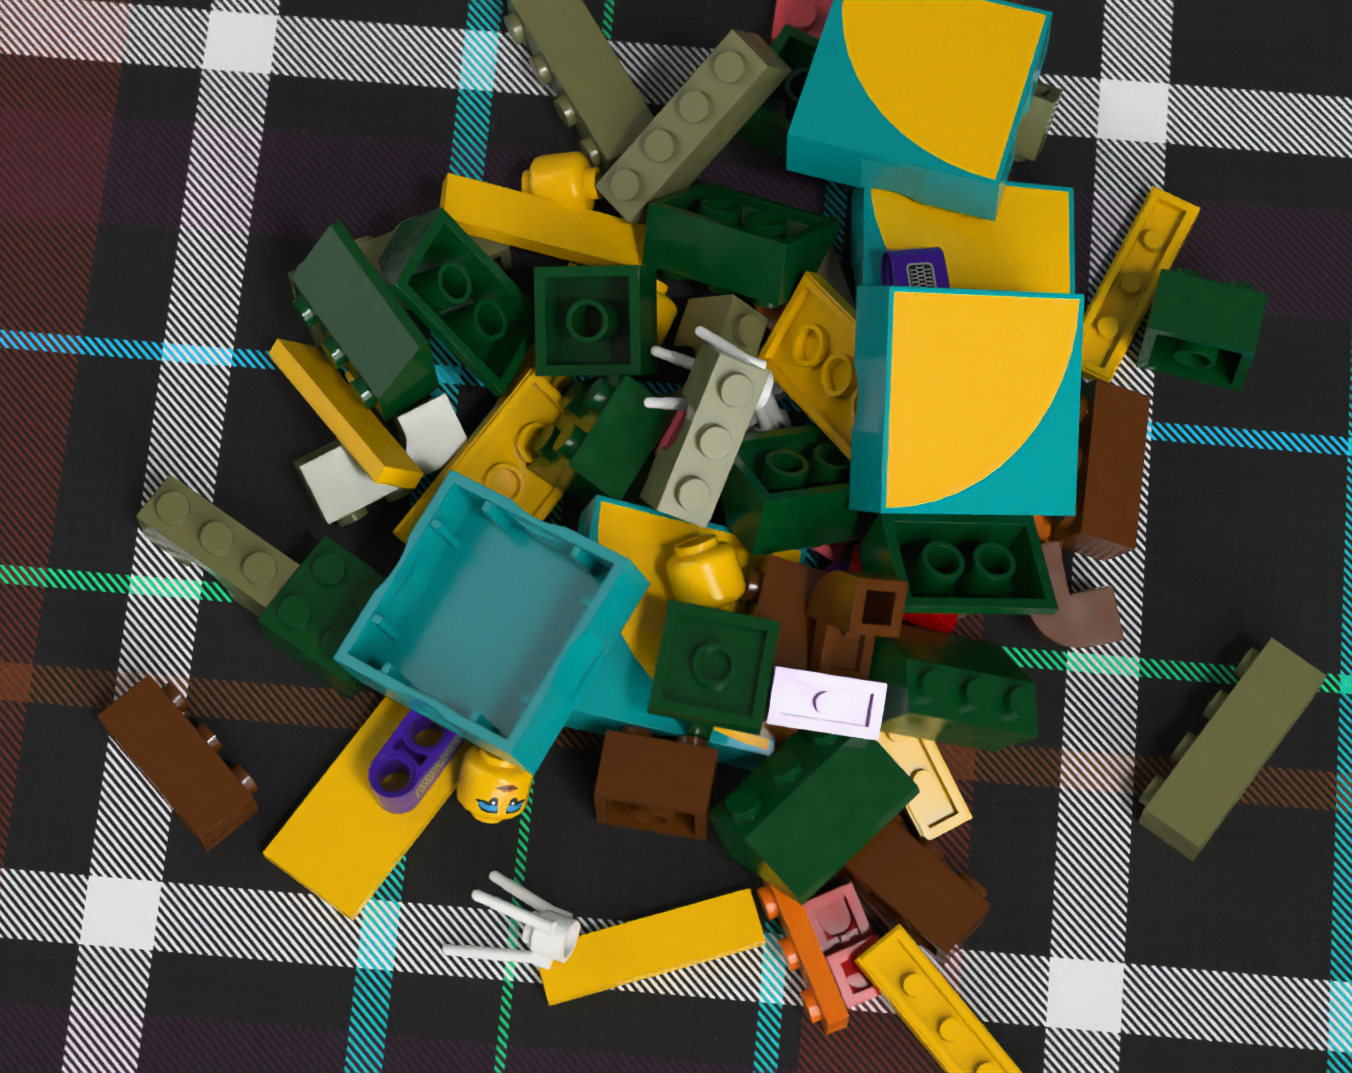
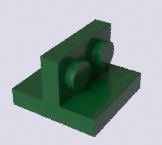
[647,600,781,741]

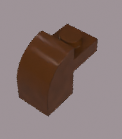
[1022,541,1124,648]
[807,570,908,680]

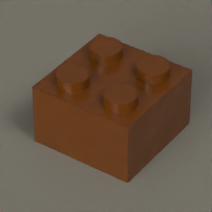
[594,726,718,842]

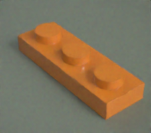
[757,879,849,1035]

